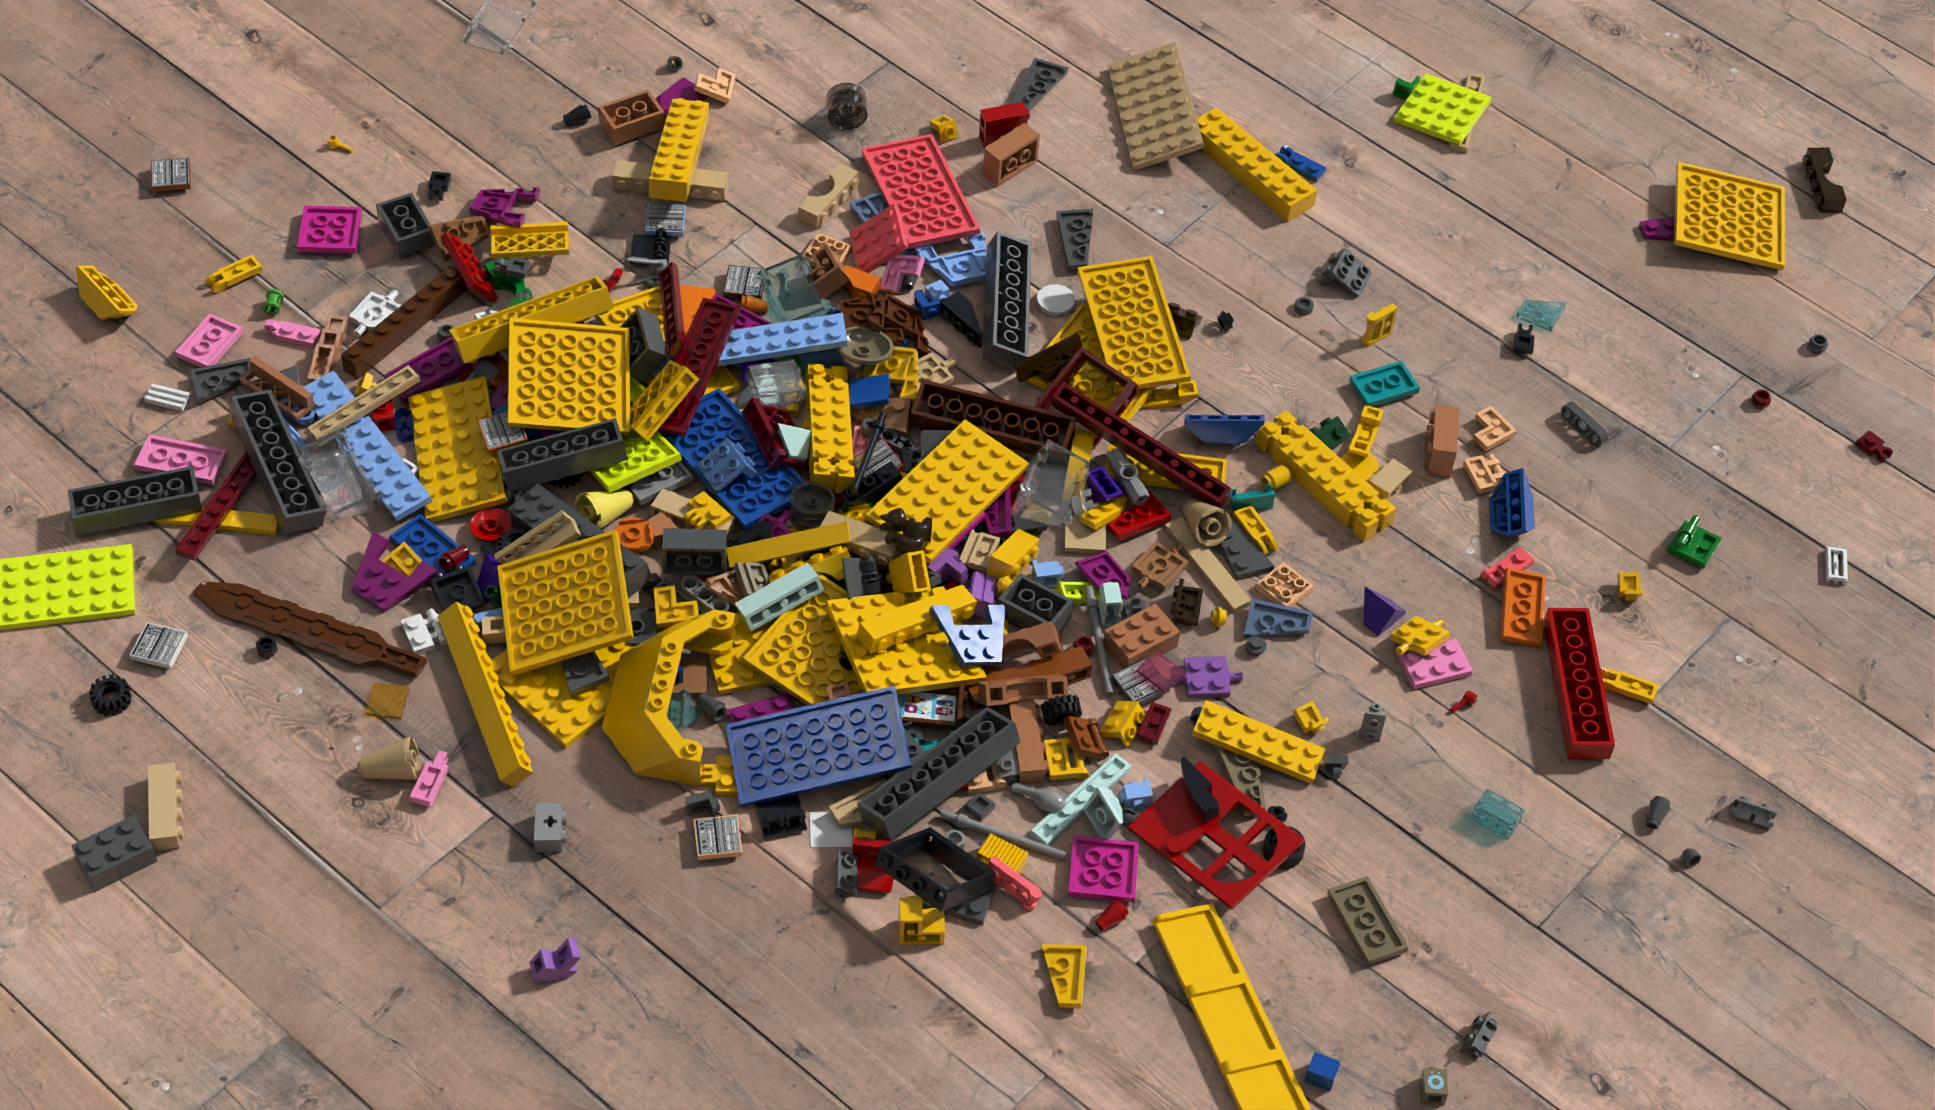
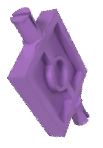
[1171,656,1243,698]

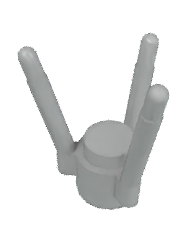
[626,257,667,286]

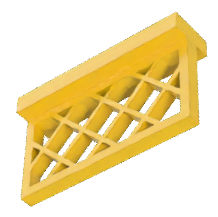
[491,221,569,259]
[630,360,699,441]

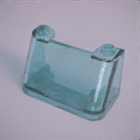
[758,254,833,323]

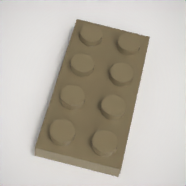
[1327,876,1409,966]

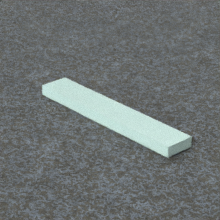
[1029,753,1132,846]

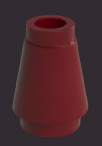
[438,545,470,572]

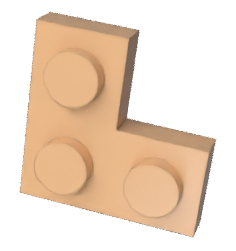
[694,68,736,104]
[1473,406,1517,452]

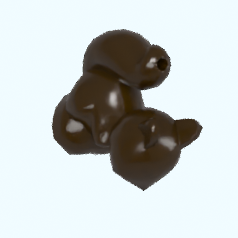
[879,508,932,554]

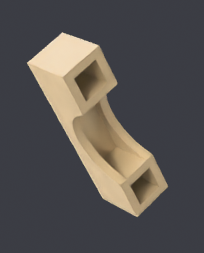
[798,163,859,229]

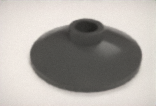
[625,608,657,645]

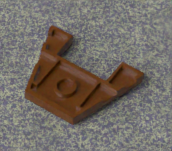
[837,290,905,346]
[864,293,932,357]

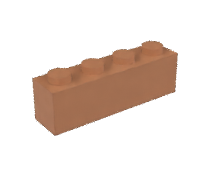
[1007,699,1049,784]

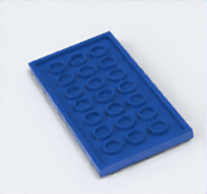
[658,388,812,530]
[726,685,912,807]

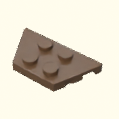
[704,562,770,606]

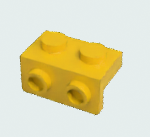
[1099,701,1146,746]

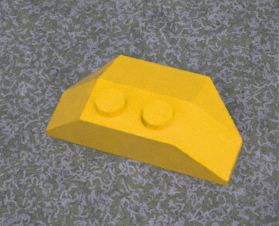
[76,266,138,320]

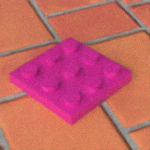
[297,205,362,254]
[1068,836,1139,903]

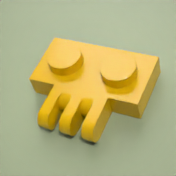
[684,491,731,529]
[701,755,738,796]

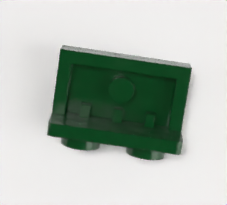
[1309,416,1351,449]

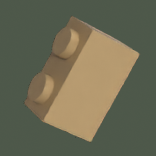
[1368,458,1413,502]

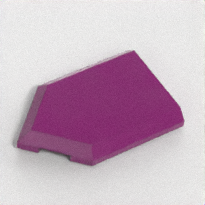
[657,77,708,117]
[1074,551,1131,600]

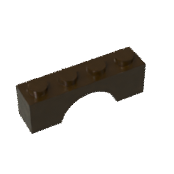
[1802,147,1847,213]

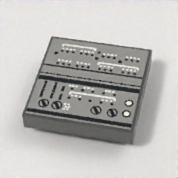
[1111,658,1170,706]

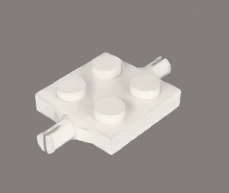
[348,289,401,337]

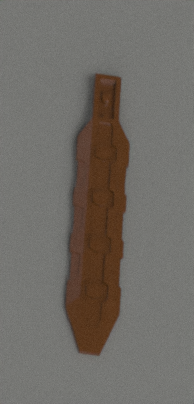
[194,581,427,678]

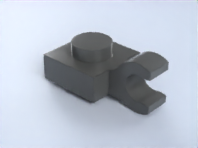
[494,257,530,279]

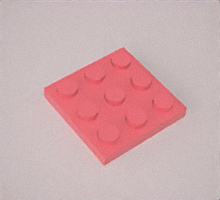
[849,204,908,273]

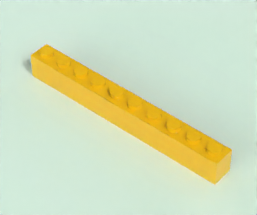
[437,602,533,787]

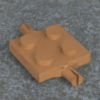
[1131,541,1189,591]

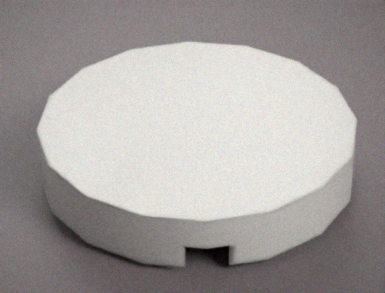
[1037,284,1075,317]

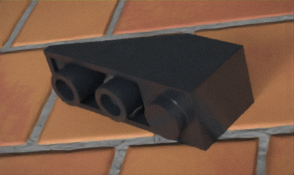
[940,291,982,348]
[839,461,903,507]

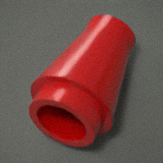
[1095,900,1129,931]

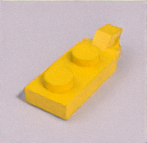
[1079,495,1128,530]

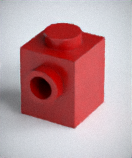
[373,399,396,432]

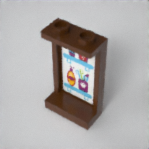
[897,683,968,730]

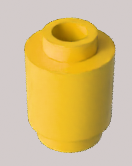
[1261,465,1292,490]

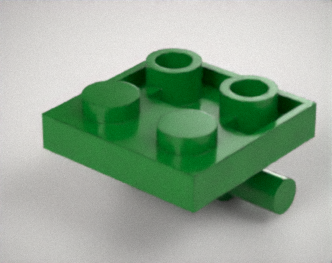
[1667,515,1721,569]

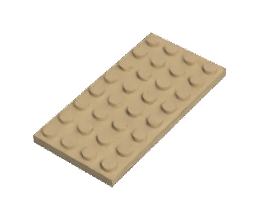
[1107,42,1205,171]

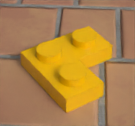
[654,585,699,628]

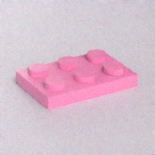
[175,313,244,368]
[1398,639,1473,690]

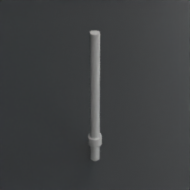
[1085,586,1114,696]
[940,810,1067,860]

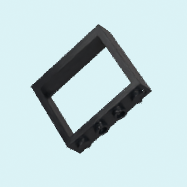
[875,827,996,912]

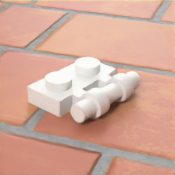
[400,609,448,655]

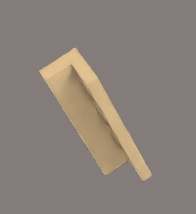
[494,510,581,564]

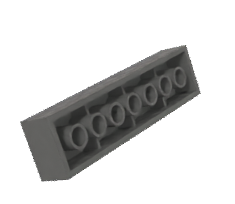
[982,231,1031,370]
[229,390,325,534]
[507,483,652,599]
[857,707,1021,840]

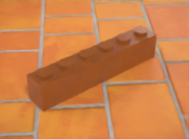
[964,646,1092,711]

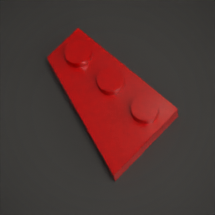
[1108,491,1171,542]

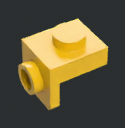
[1617,572,1644,601]
[1293,700,1329,734]

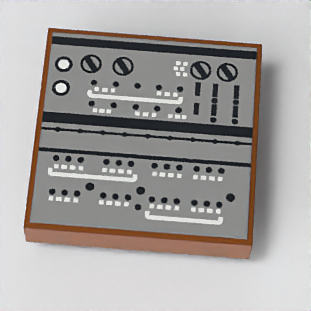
[151,157,191,192]

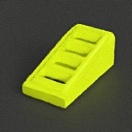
[1054,582,1100,605]

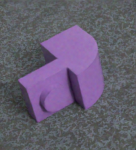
[926,549,968,585]
[530,938,581,982]

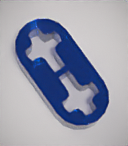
[394,408,414,443]

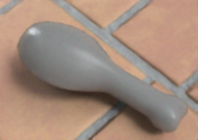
[1010,781,1066,812]

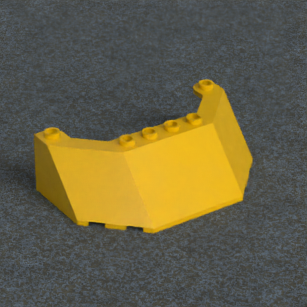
[602,609,735,786]

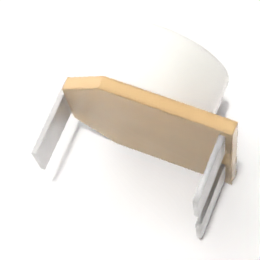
[1071,489,1099,517]

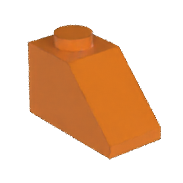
[844,265,880,299]

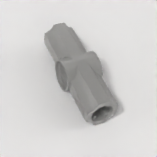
[1106,448,1150,506]

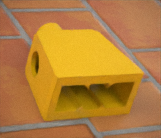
[886,550,931,593]

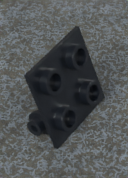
[630,227,671,265]
[755,794,807,838]

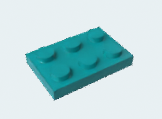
[1349,361,1420,407]

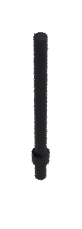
[850,412,887,495]

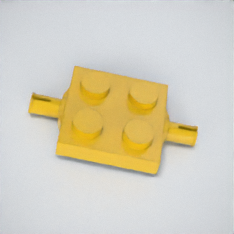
[1391,616,1450,656]

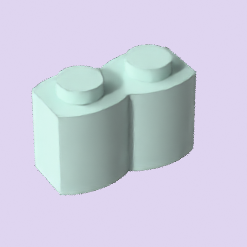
[1098,582,1123,628]

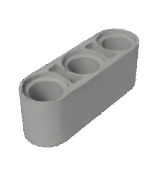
[680,575,730,612]

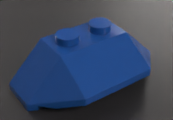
[1184,414,1265,446]
[1489,468,1535,538]

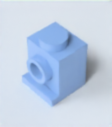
[924,280,949,306]
[1031,560,1064,588]
[1118,778,1153,810]

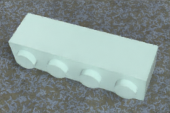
[735,563,824,631]

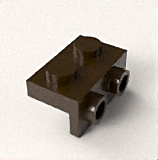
[1168,302,1202,338]
[1170,578,1203,626]

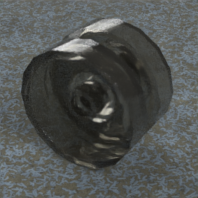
[826,83,868,130]
[789,482,835,531]

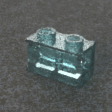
[1471,789,1525,839]

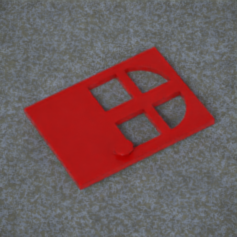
[1128,761,1305,910]

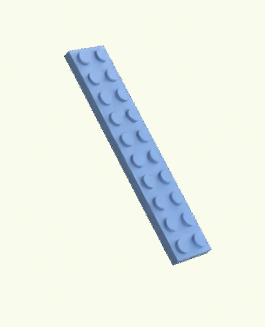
[651,313,848,377]
[303,370,432,521]

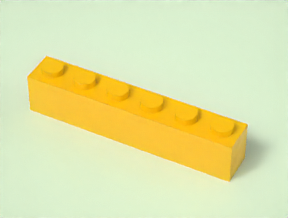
[856,584,977,654]

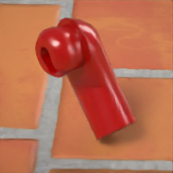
[602,268,623,291]

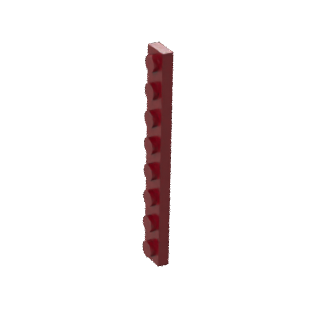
[659,262,686,358]
[175,452,257,561]

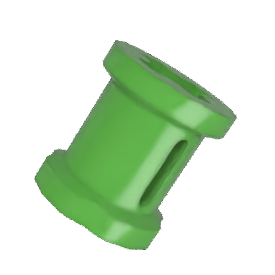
[262,289,284,315]

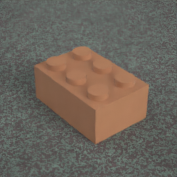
[598,89,665,145]
[982,123,1040,187]
[1424,404,1459,478]
[1103,603,1180,669]

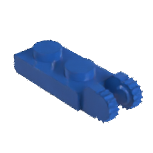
[1275,145,1327,183]

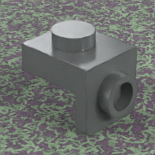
[685,790,720,817]

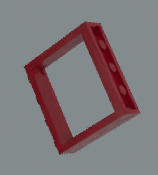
[1034,347,1140,451]

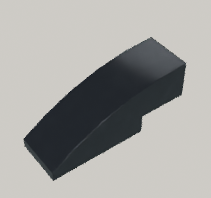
[1181,756,1219,824]

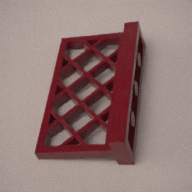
[742,398,809,470]

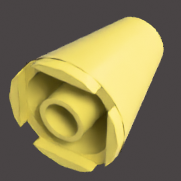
[575,489,634,529]

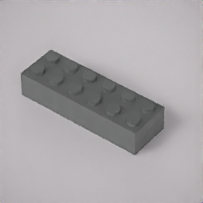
[497,418,628,492]
[68,466,202,536]

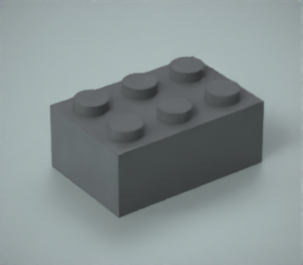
[376,193,435,258]
[620,307,668,382]
[662,528,727,575]
[998,573,1073,632]
[71,815,157,892]

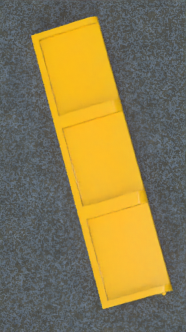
[1152,903,1311,1110]

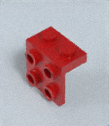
[852,837,894,894]

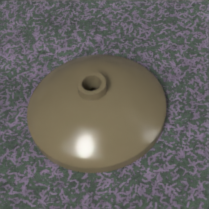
[836,326,894,365]

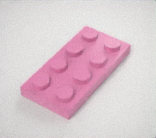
[134,434,228,485]

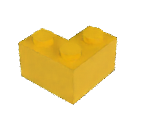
[898,896,945,945]

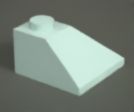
[1083,786,1123,839]

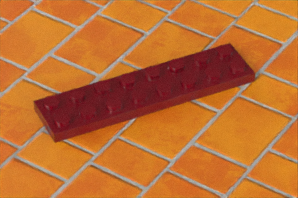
[657,297,741,438]

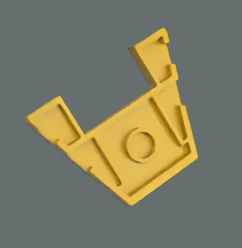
[848,346,918,403]

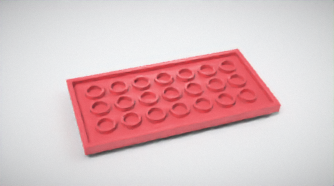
[862,134,980,249]

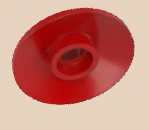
[470,508,512,542]

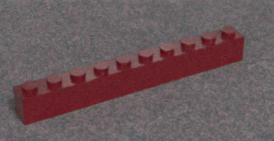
[1052,382,1231,508]

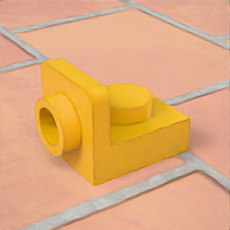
[929,115,958,142]

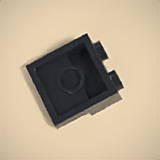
[429,566,485,612]

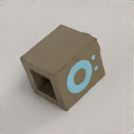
[1420,1067,1448,1105]

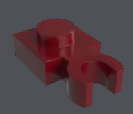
[1855,430,1894,463]

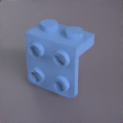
[698,438,758,492]

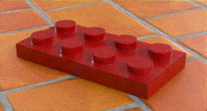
[441,232,498,303]

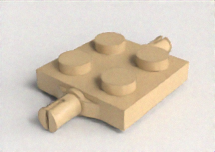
[897,353,956,393]

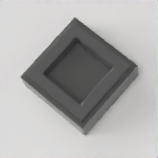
[964,792,996,822]

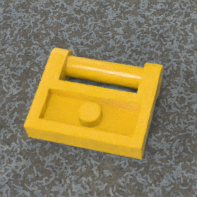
[1361,303,1398,347]
[1043,738,1088,780]

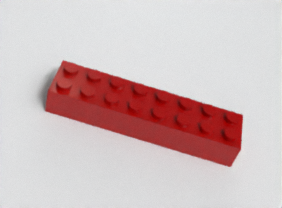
[1543,608,1615,759]

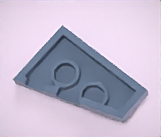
[1243,599,1313,638]

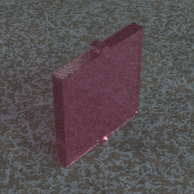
[1136,651,1187,693]

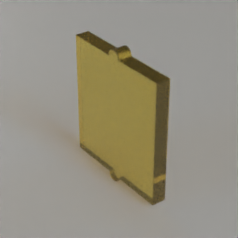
[366,682,410,719]

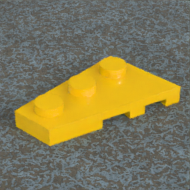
[1041,944,1087,1008]

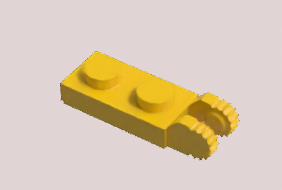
[205,255,263,293]
[1233,505,1279,554]
[1601,668,1659,705]

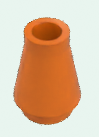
[740,294,769,313]

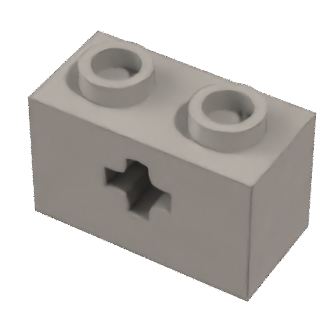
[534,803,567,852]

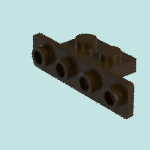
[1014,333,1083,383]

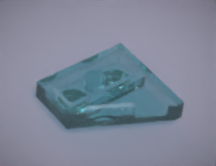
[1516,300,1566,332]

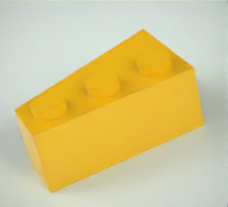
[986,529,1040,597]

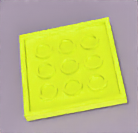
[1394,73,1491,145]
[589,429,682,493]

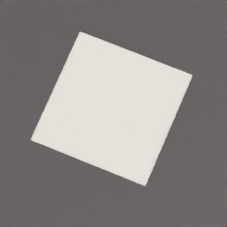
[810,812,852,848]

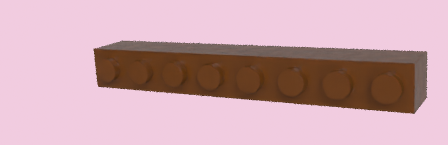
[341,266,467,380]

